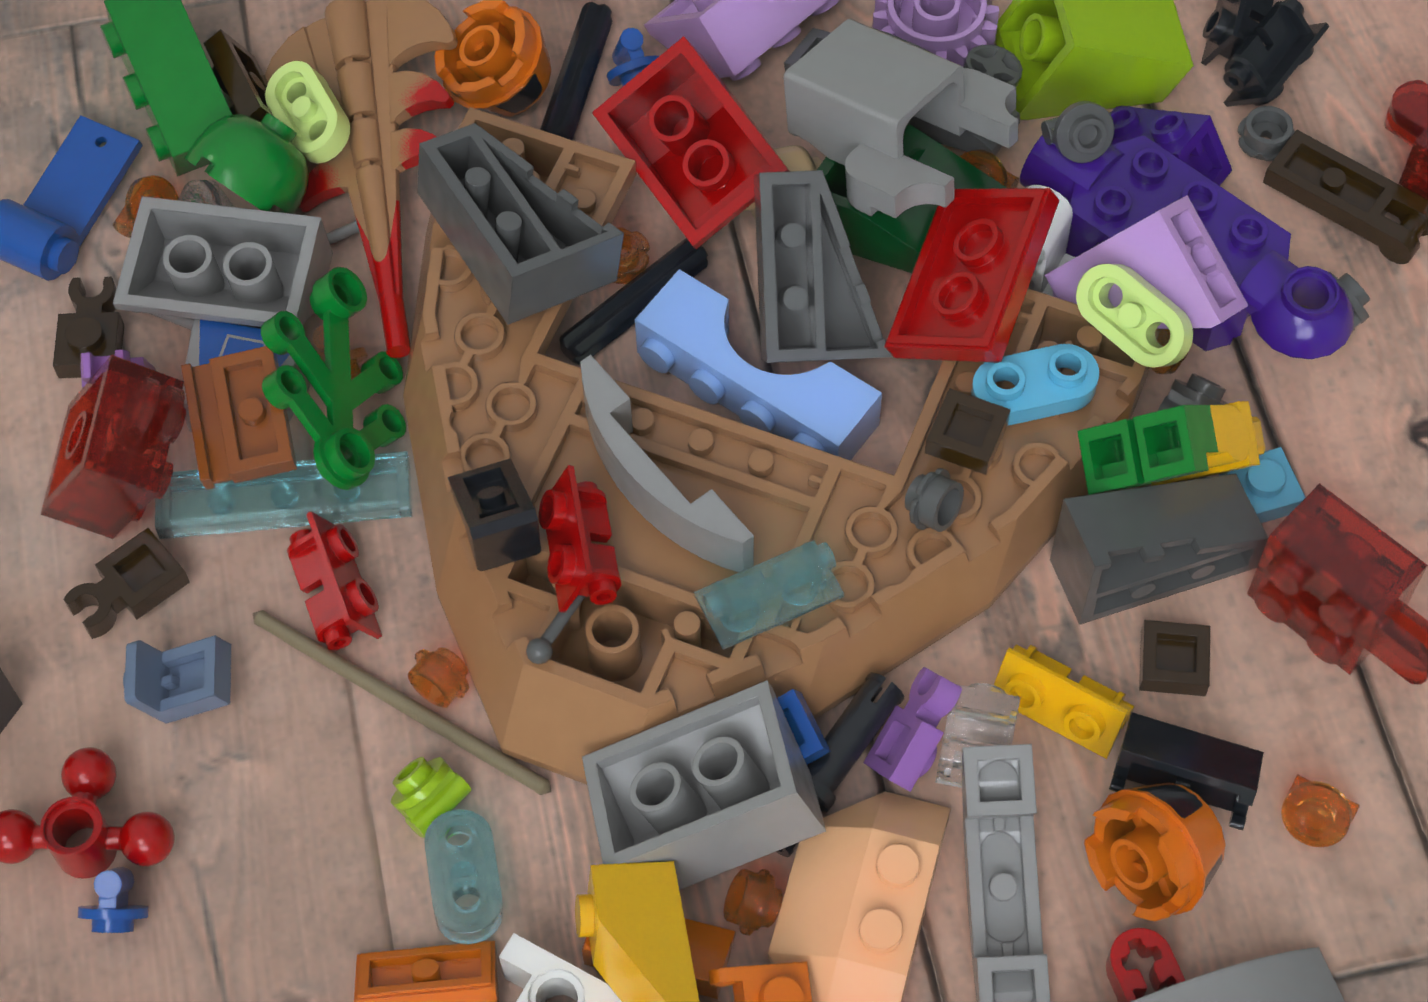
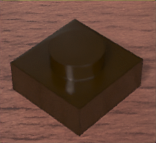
[925,388,1011,475]
[1139,620,1210,696]

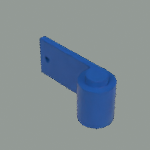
[0,115,143,281]

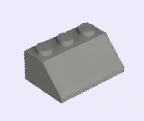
[113,196,333,327]
[582,680,826,890]

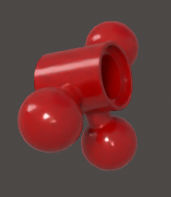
[0,747,175,879]

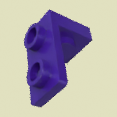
[1109,106,1232,186]

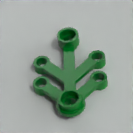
[261,267,406,490]

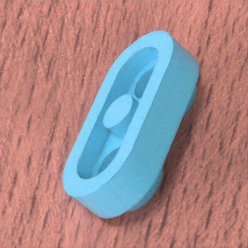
[971,344,1099,426]

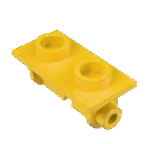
[989,644,1135,759]

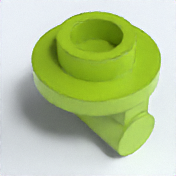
[391,757,472,838]

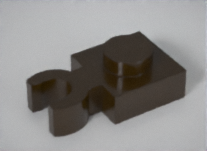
[53,276,124,378]
[63,528,190,639]

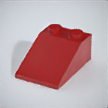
[592,36,790,249]

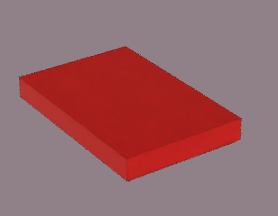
[884,188,1060,363]

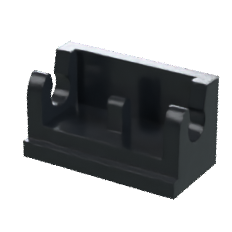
[1109,712,1264,831]

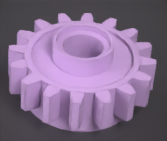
[872,0,999,67]

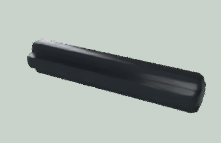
[540,1,613,140]
[559,238,708,365]

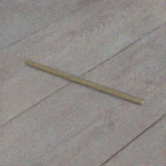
[253,610,551,795]

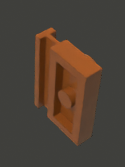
[181,346,298,490]

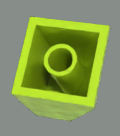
[995,0,1194,120]

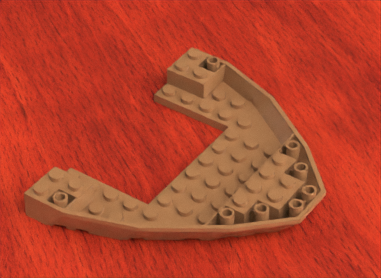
[403,107,1160,785]

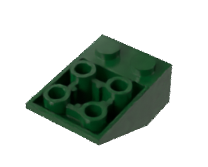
[817,124,1007,273]

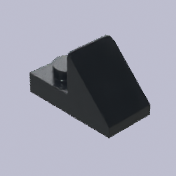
[448,458,541,571]

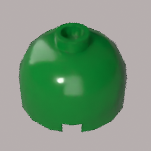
[184,113,309,214]

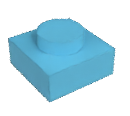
[1219,447,1307,523]

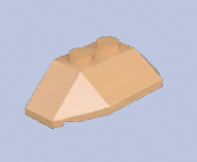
[768,791,951,1002]

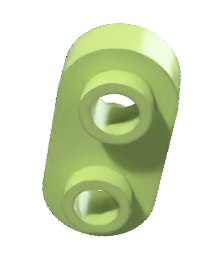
[265,61,350,163]
[1076,264,1193,367]

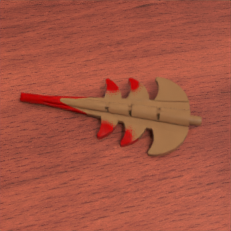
[265,0,458,358]

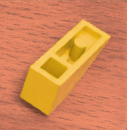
[575,861,700,1002]

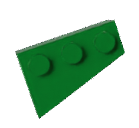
[100,0,232,177]

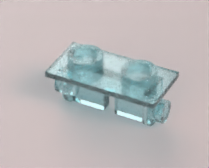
[694,540,844,650]

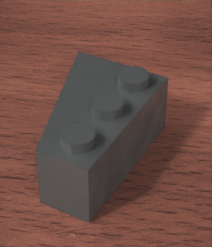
[1050,474,1268,625]

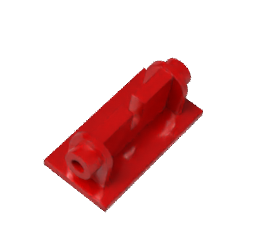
[539,465,622,613]
[287,511,382,650]

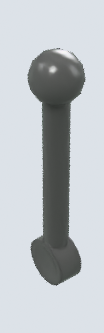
[526,595,586,664]

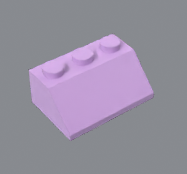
[644,0,840,81]

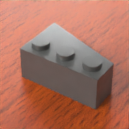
[417,123,624,325]
[754,170,892,363]

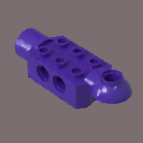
[1020,135,1354,359]

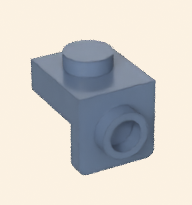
[123,635,231,724]

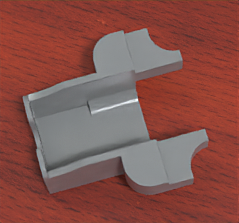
[783,19,1018,218]

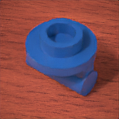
[606,28,659,87]
[78,867,149,933]

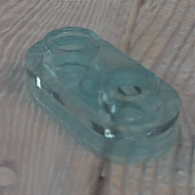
[424,809,504,944]

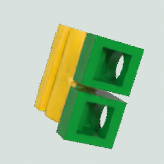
[1077,401,1265,495]

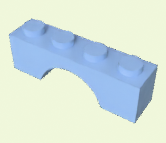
[635,269,882,460]

